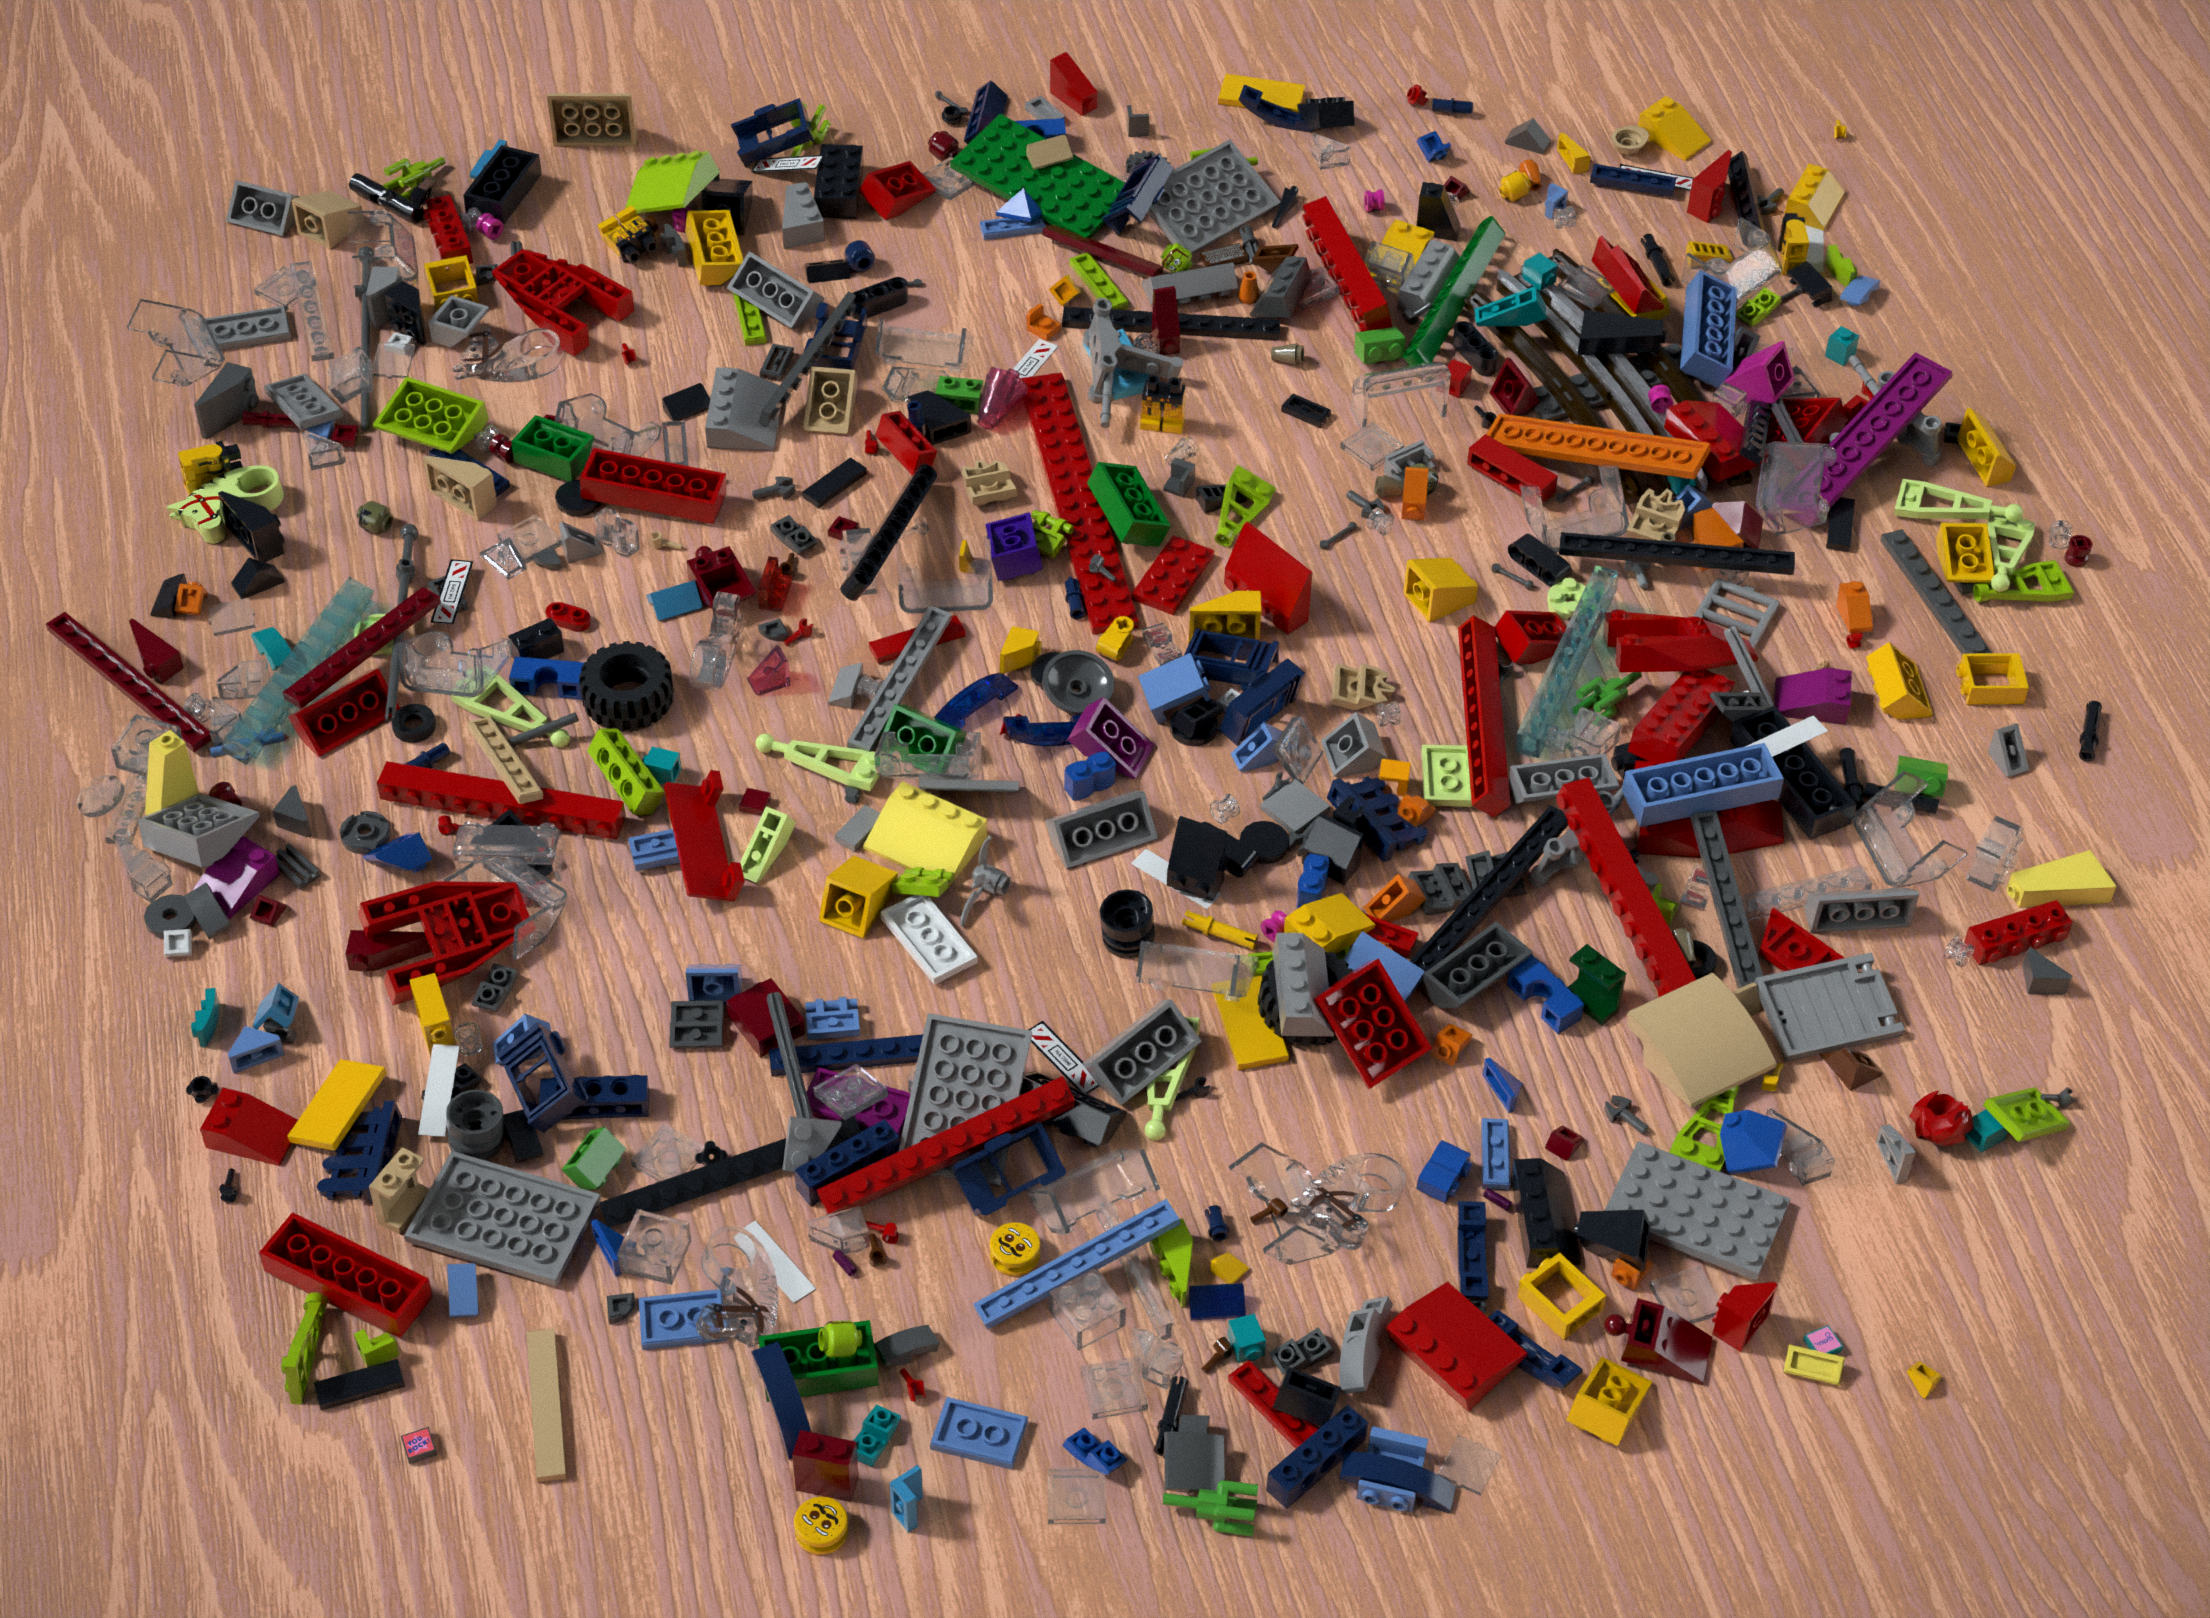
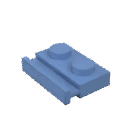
[628,829,680,871]

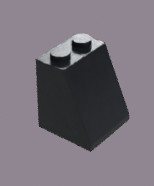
[702,178,753,235]

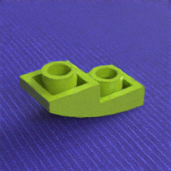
[1825,245,1857,287]
[1736,287,1782,327]

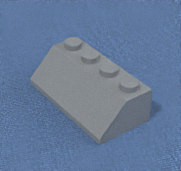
[1397,239,1460,318]
[727,251,825,329]
[1141,263,1238,305]
[1509,753,1619,804]
[1045,790,1158,868]
[1804,888,1919,933]
[1273,933,1334,1037]
[1082,999,1202,1105]

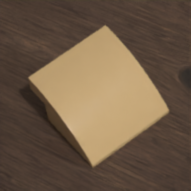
[1627,973,1777,1108]

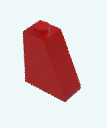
[1050,52,1098,116]

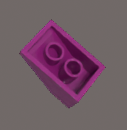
[1774,668,1852,725]
[1067,697,1154,779]
[192,836,280,919]

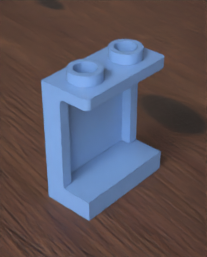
[1138,653,1211,724]
[1356,1426,1428,1512]

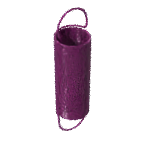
[1478,1185,1517,1213]
[831,1247,859,1279]

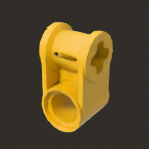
[1095,616,1134,662]

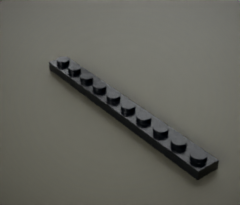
[1062,307,1280,340]
[1559,532,1795,575]
[1410,805,1568,987]
[599,1115,860,1228]

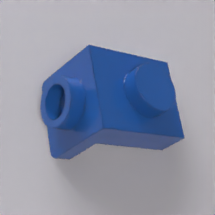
[1416,131,1451,162]

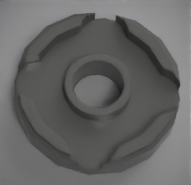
[340,811,391,854]
[144,894,197,939]

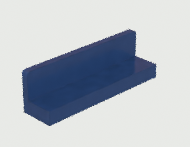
[964,80,1008,144]

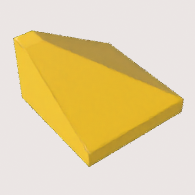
[959,539,976,573]
[1210,1252,1249,1286]
[1907,1361,1942,1398]

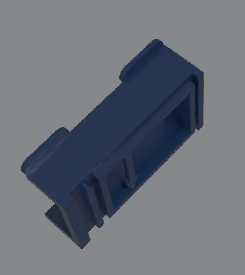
[731,98,814,167]
[1102,154,1174,235]
[804,302,867,370]
[1184,628,1279,691]
[1218,658,1305,746]
[496,1023,589,1133]
[951,1122,1066,1217]

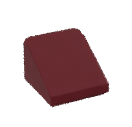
[1444,176,1470,203]
[249,895,287,926]
[1545,1125,1585,1161]

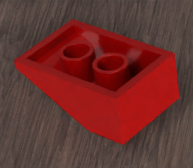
[1687,150,1732,223]
[858,161,937,220]
[1495,610,1580,664]
[200,1087,298,1166]

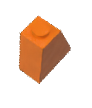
[1691,507,1744,572]

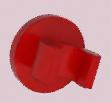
[1407,84,1428,106]

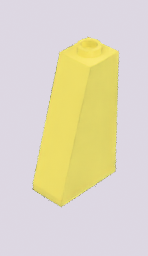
[145,730,199,816]
[2007,850,2116,907]

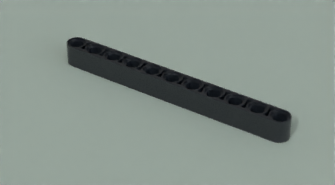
[840,463,937,601]

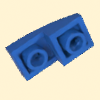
[1063,1427,1128,1475]

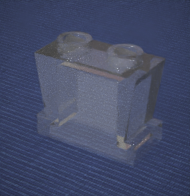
[328,347,373,404]

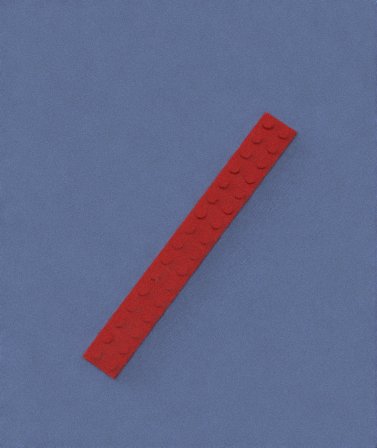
[1019,373,1139,635]

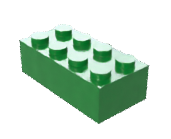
[1087,462,1171,547]
[758,1320,879,1402]

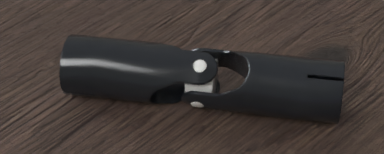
[349,173,424,223]

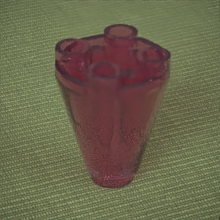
[977,367,1029,430]

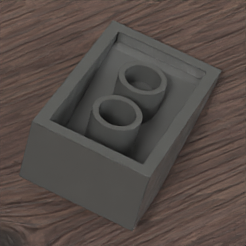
[194,362,259,439]

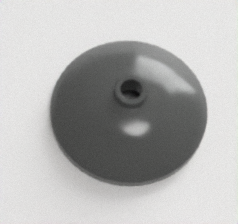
[1042,650,1114,715]

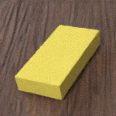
[1783,1344,1845,1386]

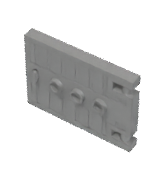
[1754,952,1905,1062]

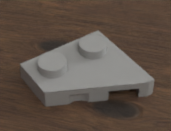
[782,1116,842,1172]
[1876,1124,1915,1184]

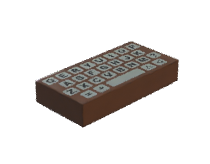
[1200,243,1248,267]

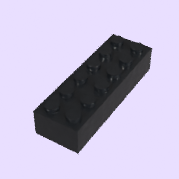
[1730,706,1857,840]

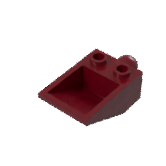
[686,546,757,611]
[1604,1298,1713,1385]

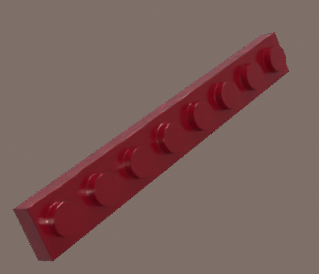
[283,587,441,709]

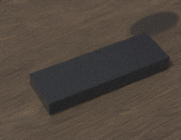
[802,457,867,508]
[1826,497,1855,552]
[314,1359,405,1411]

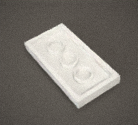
[880,895,978,985]

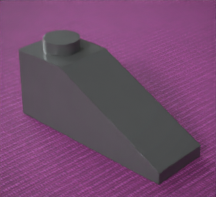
[1709,692,1771,723]

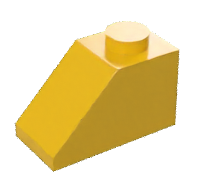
[999,626,1042,674]

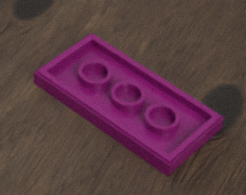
[806,1067,911,1137]

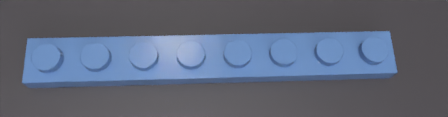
[973,1199,1181,1330]

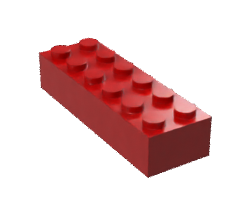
[580,448,726,524]
[1628,669,1735,765]
[259,1212,433,1338]

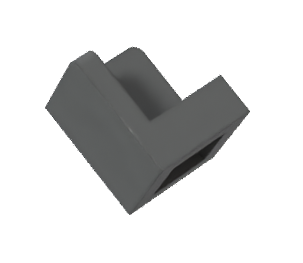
[1126,105,1149,137]
[1163,457,1196,497]

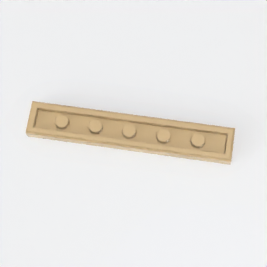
[468,717,543,804]
[526,1328,566,1483]

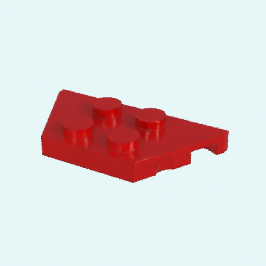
[1759,907,1845,972]

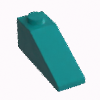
[1475,286,1547,326]

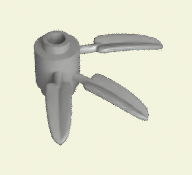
[960,835,1011,927]

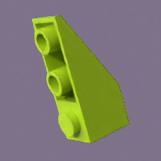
[1149,1218,1193,1308]

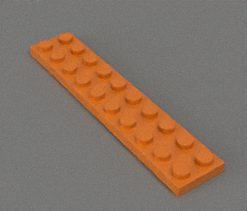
[1486,413,1711,479]

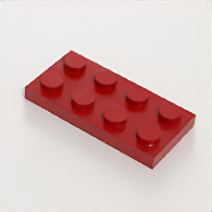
[1131,535,1214,615]

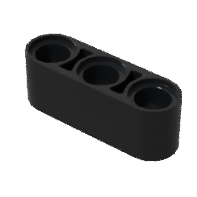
[851,277,908,320]
[1452,321,1498,376]
[1507,534,1572,587]
[1201,822,1259,878]

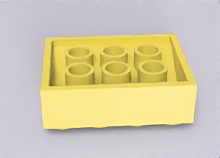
[863,781,987,888]

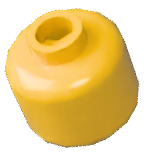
[1498,170,1531,202]

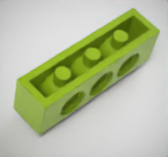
[587,728,665,815]

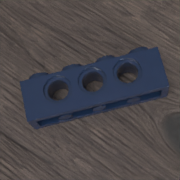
[539,1075,650,1120]
[794,1119,900,1207]
[1266,1404,1368,1509]

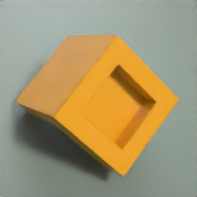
[1048,275,1082,306]
[1379,759,1411,796]

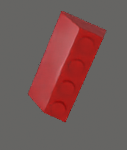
[287,668,400,757]

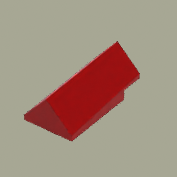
[1591,236,1665,314]

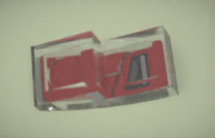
[1141,623,1182,666]
[1680,862,1711,911]

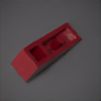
[1151,286,1180,356]
[129,618,184,684]
[345,930,431,971]

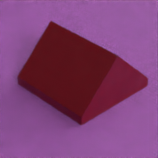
[1489,357,1540,416]
[1712,501,1764,549]

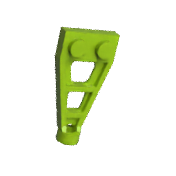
[1214,465,1276,547]
[1973,560,2074,602]
[1669,1086,1739,1172]
[281,1292,328,1405]

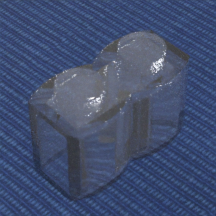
[594,508,640,558]

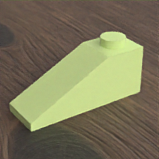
[740,806,796,884]

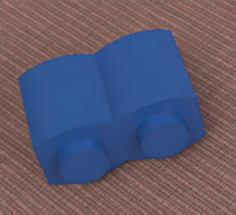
[1064,752,1116,800]
[1296,853,1329,909]
[1416,1140,1472,1203]

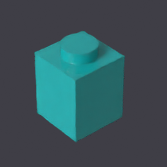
[1522,252,1558,291]
[1825,326,1860,366]
[642,746,681,785]
[1965,1109,2008,1153]
[1227,1313,1266,1363]

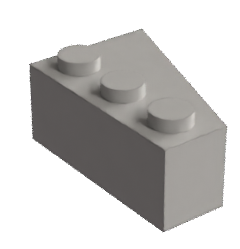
[782,182,825,249]

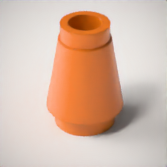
[1519,159,1542,191]
[1238,271,1260,304]

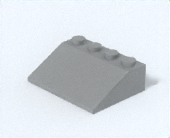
[705,367,781,451]
[138,793,260,868]

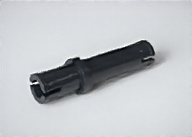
[1640,234,1675,286]
[2079,701,2102,762]
[1839,748,1865,811]
[1863,782,1940,815]
[1154,1376,1189,1456]

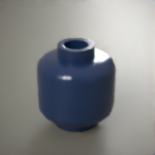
[844,240,875,272]

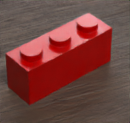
[875,411,937,475]

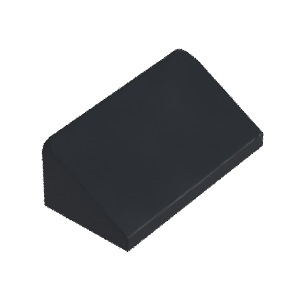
[804,259,850,283]
[662,383,710,423]
[150,574,187,618]

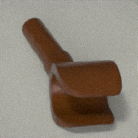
[644,215,658,232]
[779,553,795,578]
[1250,1198,1289,1223]
[869,1233,886,1267]
[1201,1337,1232,1373]

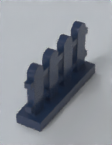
[1327,776,1428,862]
[317,1100,402,1204]

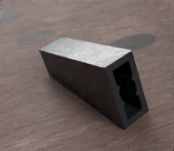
[1577,310,1667,355]

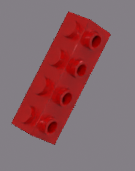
[423,195,473,268]
[1467,434,1558,506]
[1964,900,2073,965]

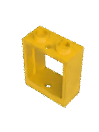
[424,255,479,312]
[1956,653,2029,705]
[410,973,455,1058]
[1517,1252,1606,1340]

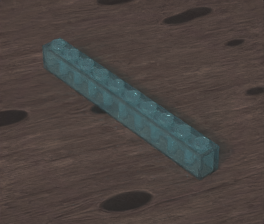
[1516,565,1618,758]
[221,577,374,765]

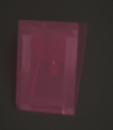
[747,645,790,696]

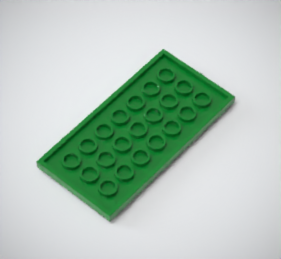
[950,114,1125,239]

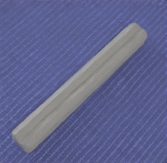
[1724,626,1775,707]

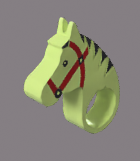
[167,465,284,544]

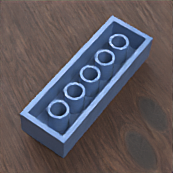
[1680,270,1737,388]
[1622,743,1784,827]

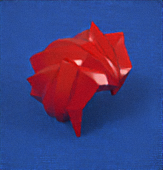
[1909,1091,1973,1146]

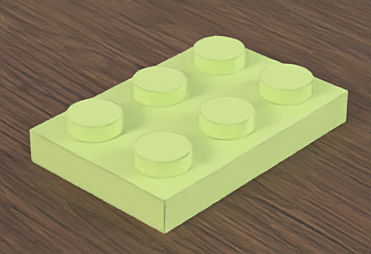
[1421,745,1473,807]

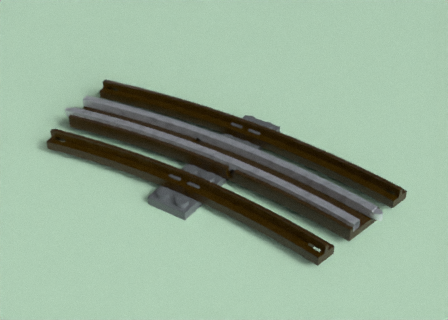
[1464,248,1753,505]

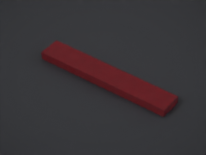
[1042,225,1164,277]

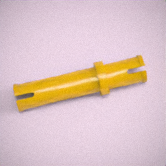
[1182,910,1259,950]

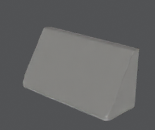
[828,663,863,708]

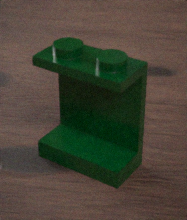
[1567,944,1627,1025]

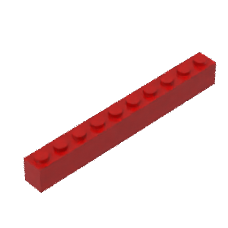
[1458,615,1511,817]
[377,761,626,840]
[1556,777,1696,997]
[817,1076,1075,1221]

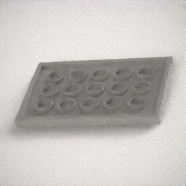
[1147,139,1281,255]
[898,1013,1032,1187]
[1604,1141,1791,1281]
[404,1151,601,1286]

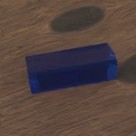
[1188,1283,1246,1320]

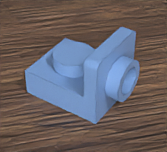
[1545,183,1568,220]

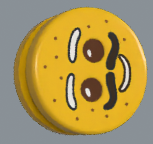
[990,1222,1040,1276]
[794,1497,849,1555]

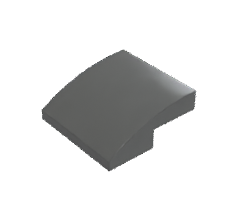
[1465,850,1527,898]
[1408,863,1472,915]
[669,1000,724,1048]
[1164,1432,1225,1493]

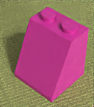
[1723,341,1795,403]

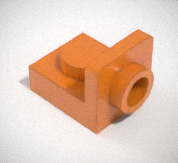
[1026,303,1061,341]
[174,582,208,616]
[1397,795,1436,827]
[1431,1023,1473,1066]
[1611,1258,1653,1290]

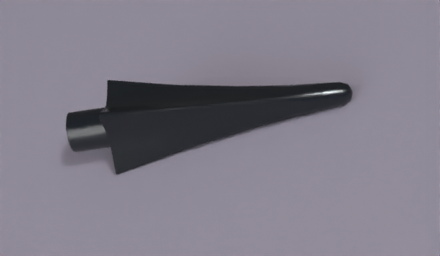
[1272,186,1299,228]

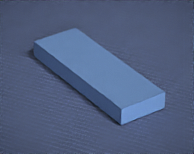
[980,217,1046,240]
[1481,1118,1510,1190]

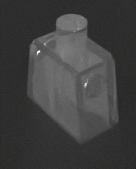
[1567,707,1622,758]

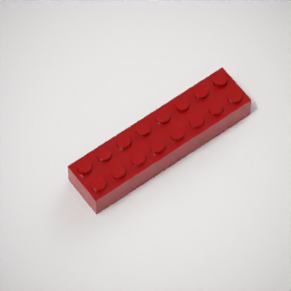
[1302,196,1393,332]

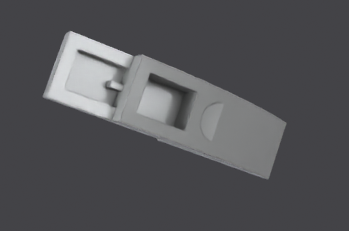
[1339,1296,1393,1394]

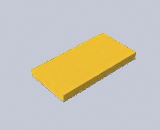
[1218,74,1305,113]
[1211,976,1289,1070]
[287,1059,387,1151]

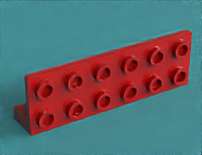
[664,770,745,902]

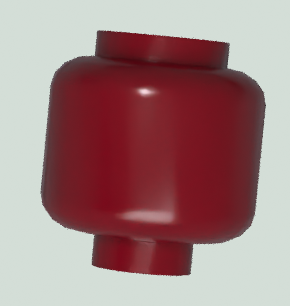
[928,131,959,162]

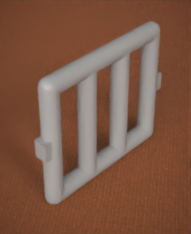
[1693,578,1780,649]

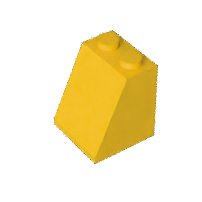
[1403,557,1478,623]
[818,856,898,938]

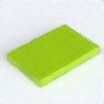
[1983,1087,2070,1142]

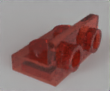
[758,556,793,612]

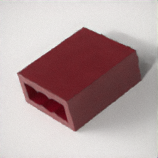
[726,978,805,1058]
[792,1430,859,1502]

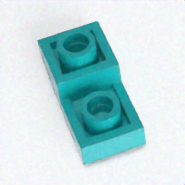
[251,627,297,671]
[191,988,220,1047]
[853,1404,901,1467]

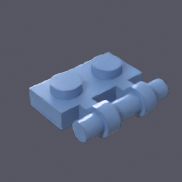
[805,997,860,1040]

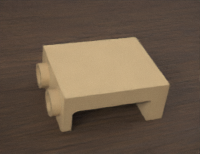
[369,1147,430,1235]

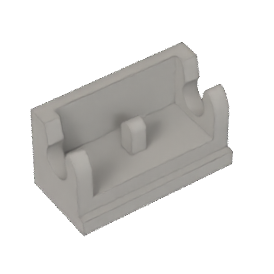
[1384,440,1435,482]

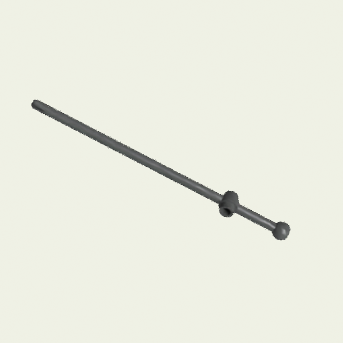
[355,246,375,430]
[385,524,419,721]

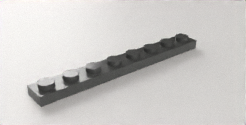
[759,291,856,427]
[1881,529,1992,655]
[1690,811,1763,989]

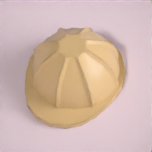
[1611,125,1649,156]

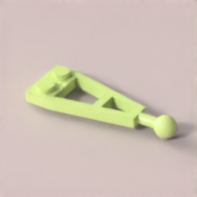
[1894,479,2023,522]
[1987,514,2036,592]
[451,666,570,748]
[756,733,888,791]
[1145,1017,1201,1141]

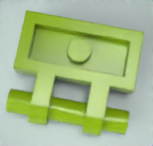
[1031,510,1074,558]
[891,867,954,897]

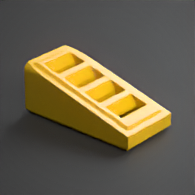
[1557,132,1591,174]
[1686,241,1733,267]

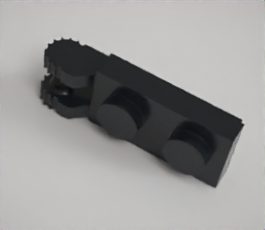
[410,176,436,209]

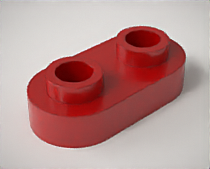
[545,602,591,632]

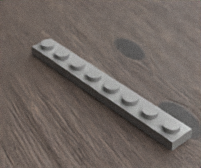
[847,606,952,752]

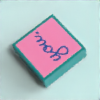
[1803,1325,1843,1355]

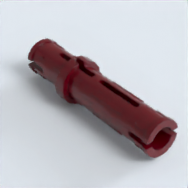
[242,410,307,429]

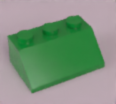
[511,415,594,481]
[877,704,968,777]

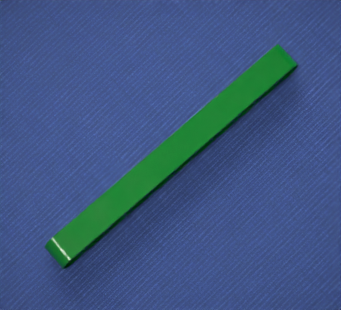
[1403,216,1506,374]

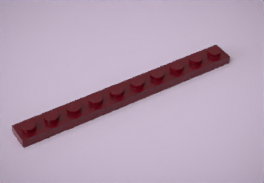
[46,612,213,752]

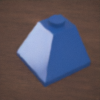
[363,832,432,873]
[1720,1110,1787,1175]

